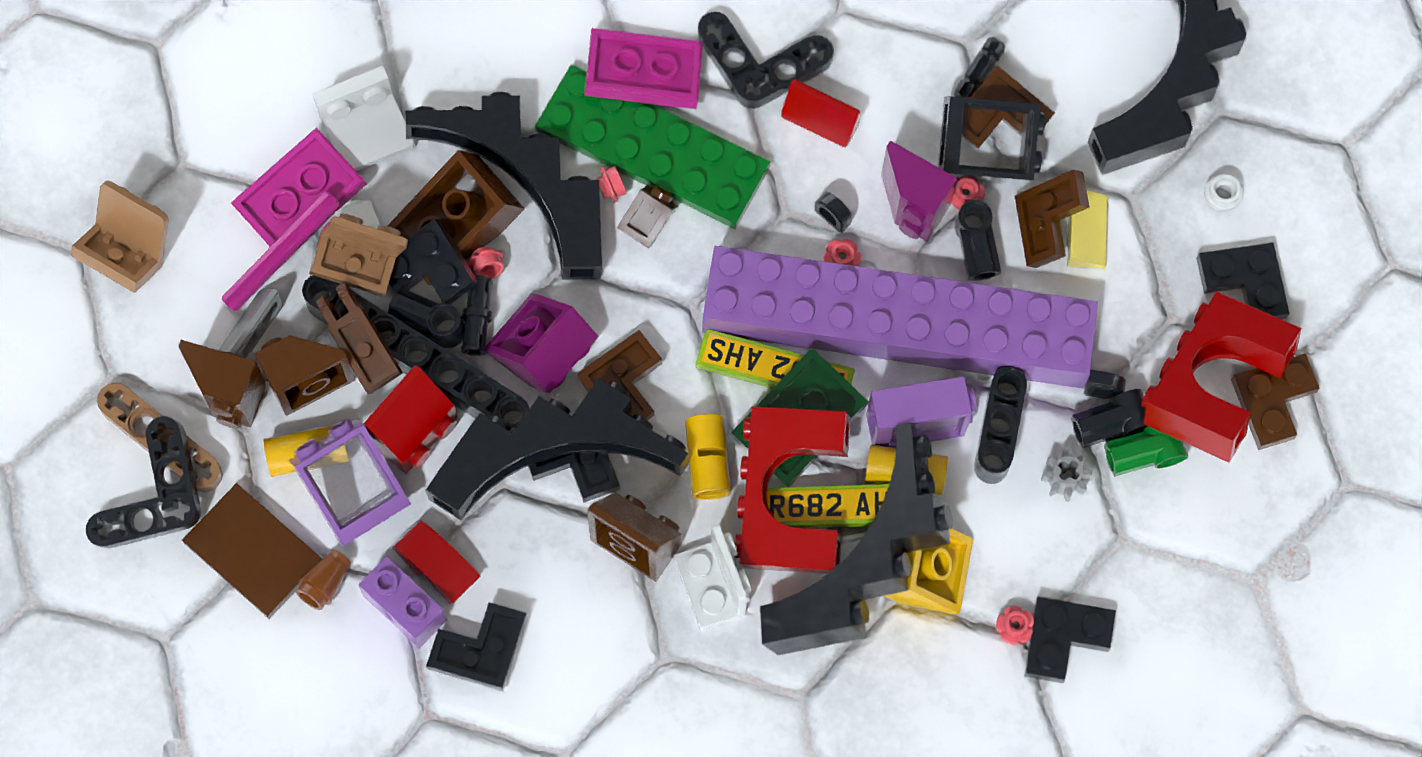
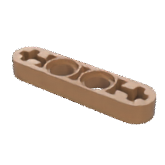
[97,383,222,493]

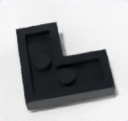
[389,218,479,304]
[1196,242,1290,319]
[528,452,620,503]
[1024,596,1116,683]
[426,602,528,692]

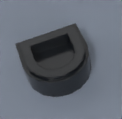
[814,191,852,233]
[1083,369,1126,399]

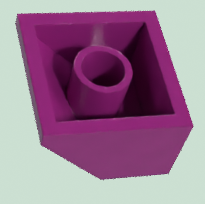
[881,140,957,242]
[485,292,599,394]

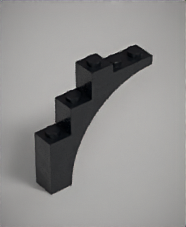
[1088,0,1246,175]
[405,92,602,280]
[425,378,689,520]
[760,423,953,655]

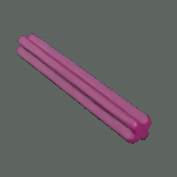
[221,192,340,311]

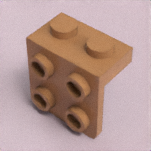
[71,180,169,293]
[309,214,408,297]

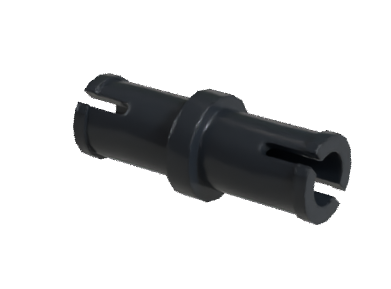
[461,275,493,356]

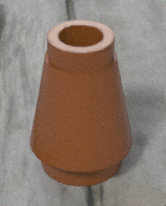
[296,550,351,610]

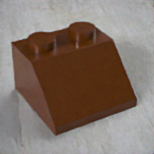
[255,335,355,416]
[178,340,266,429]

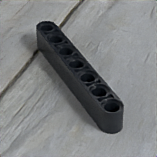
[302,275,530,433]

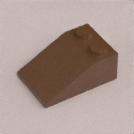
[388,150,525,286]
[587,492,682,582]

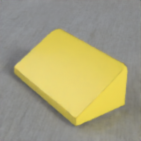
[1067,189,1107,269]

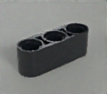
[974,367,1027,484]

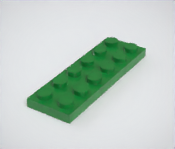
[535,64,771,230]

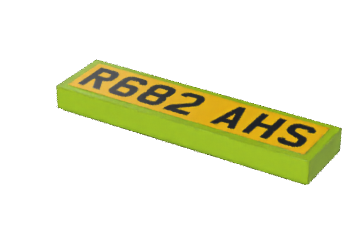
[695,328,855,389]
[767,484,890,528]

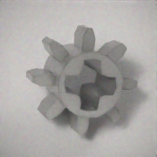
[1041,450,1092,502]

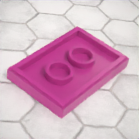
[584,28,703,109]
[231,128,367,247]

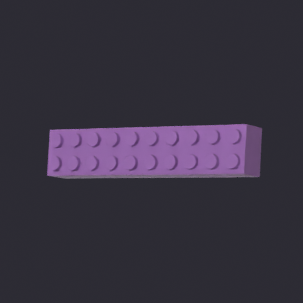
[702,246,1098,389]

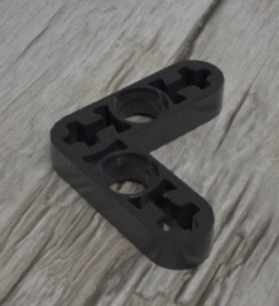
[698,12,834,109]
[86,416,201,548]

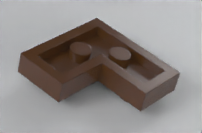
[962,65,1055,148]
[1014,169,1090,269]
[577,330,662,421]
[1231,353,1320,450]

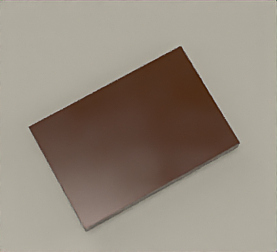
[182,483,322,619]

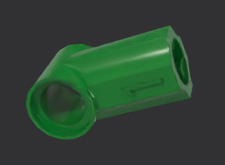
[1104,426,1188,477]

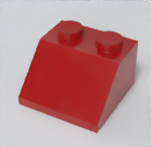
[363,365,457,474]

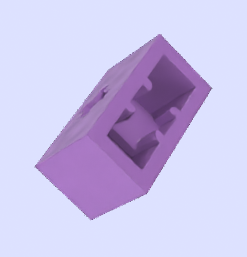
[358,556,447,649]

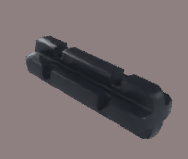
[954,37,1005,98]

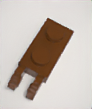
[316,283,403,394]

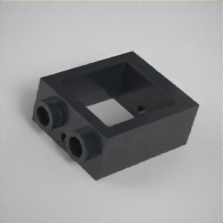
[938,96,1045,181]

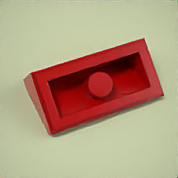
[781,79,861,147]

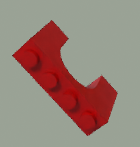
[1142,291,1302,463]
[734,407,851,574]

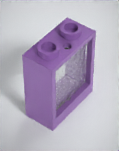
[866,376,977,448]
[289,419,411,546]

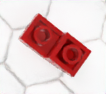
[392,520,481,604]

